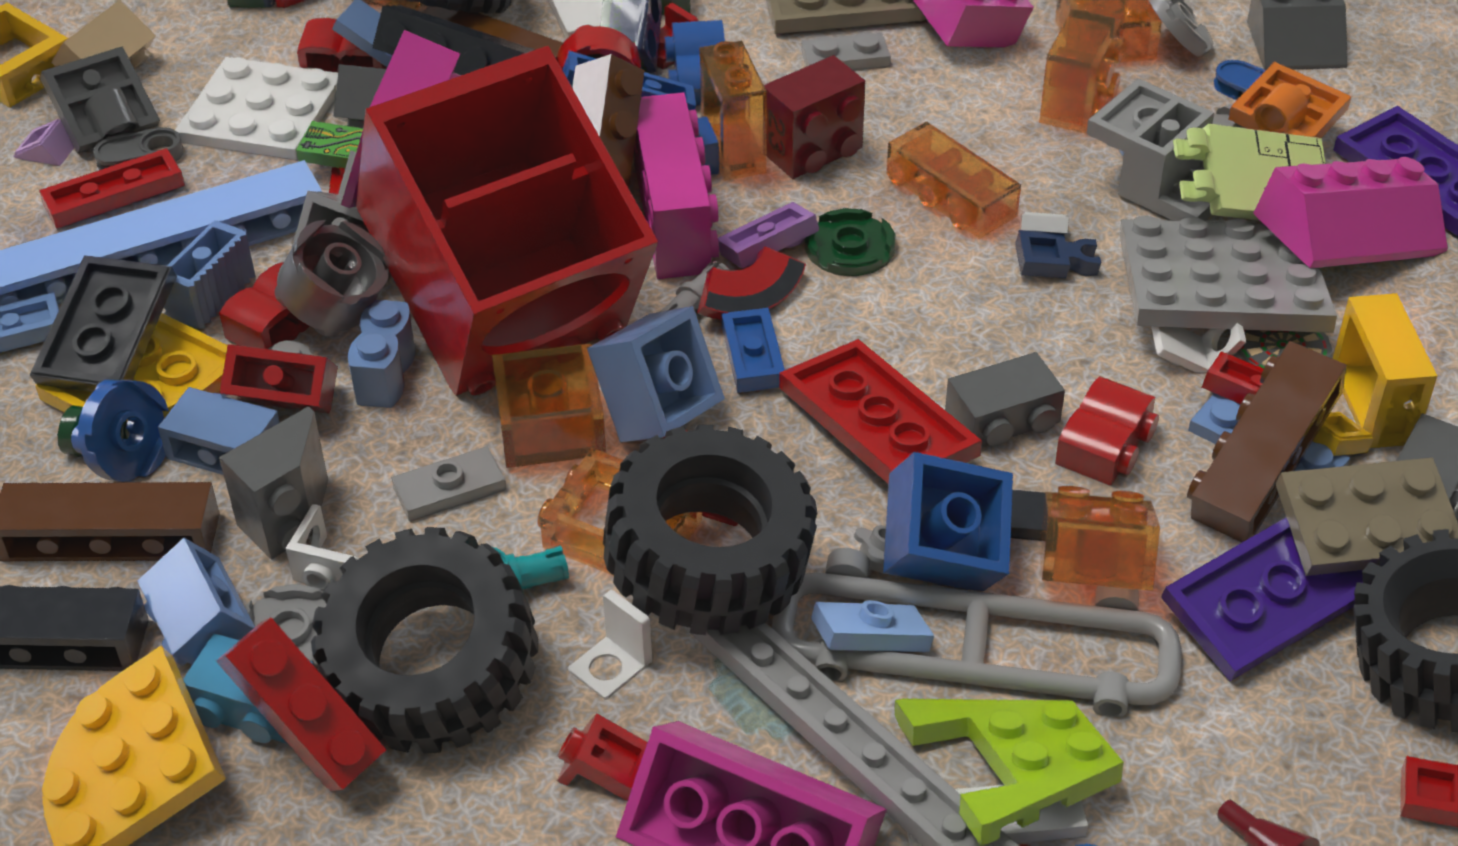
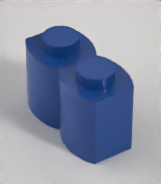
[664,20,730,106]

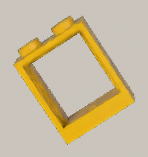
[0,2,68,108]
[1332,293,1438,448]

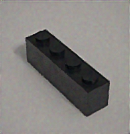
[372,5,557,75]
[0,585,149,671]

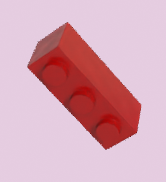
[216,617,386,791]

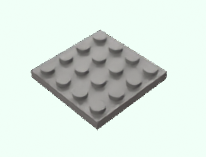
[1120,216,1337,333]

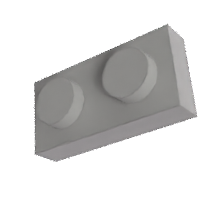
[801,32,891,70]

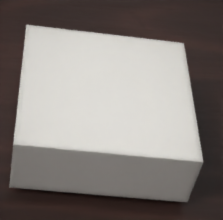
[1020,212,1069,234]

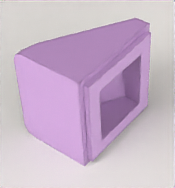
[13,119,74,166]

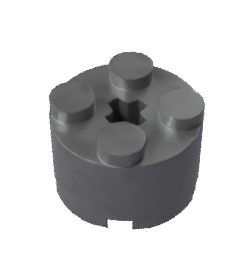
[275,220,388,337]

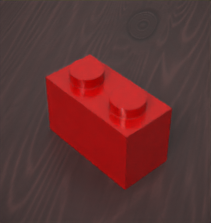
[220,344,338,414]

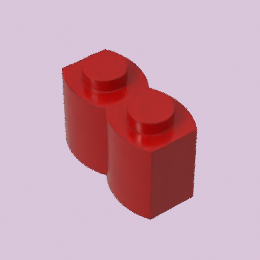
[297,18,386,73]
[219,262,310,349]
[1055,376,1159,486]

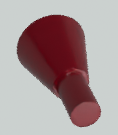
[1217,799,1320,846]

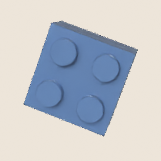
[587,306,725,442]

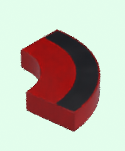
[697,246,806,320]

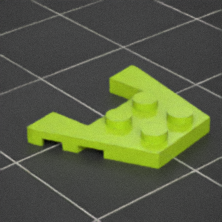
[894,698,1124,845]

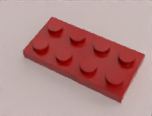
[779,339,982,484]

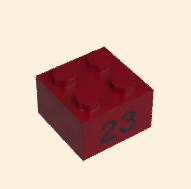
[762,55,866,179]

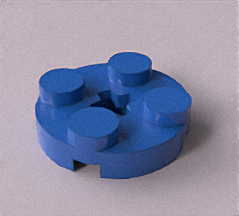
[71,380,169,482]

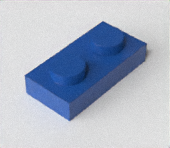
[721,308,785,393]

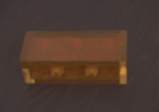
[886,121,1021,239]

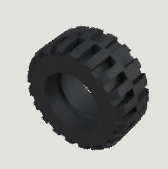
[602,424,817,636]
[311,527,538,754]

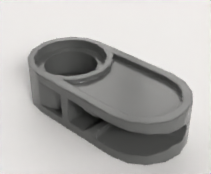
[93,127,183,170]

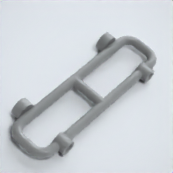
[772,548,1181,717]

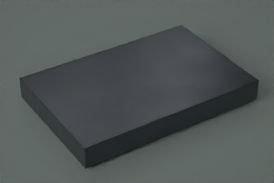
[30,255,177,392]

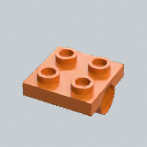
[1228,62,1352,138]

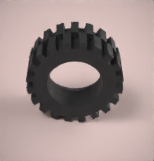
[1354,529,1458,732]

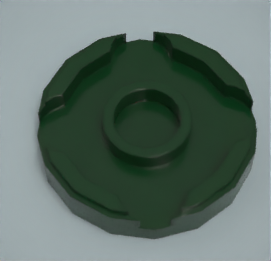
[805,208,896,276]

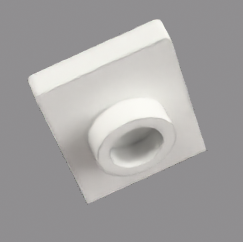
[1151,323,1246,372]
[286,504,357,591]
[568,589,652,699]

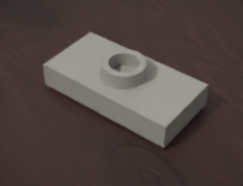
[391,446,506,522]

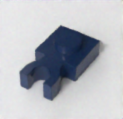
[1015,230,1101,278]

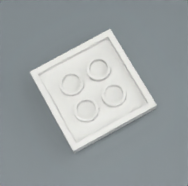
[175,57,338,160]

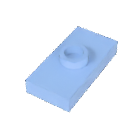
[811,600,934,652]

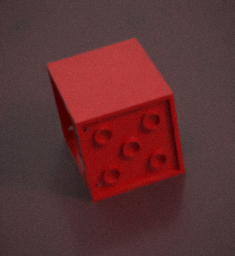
[356,45,658,396]

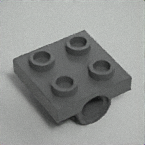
[40,46,160,154]

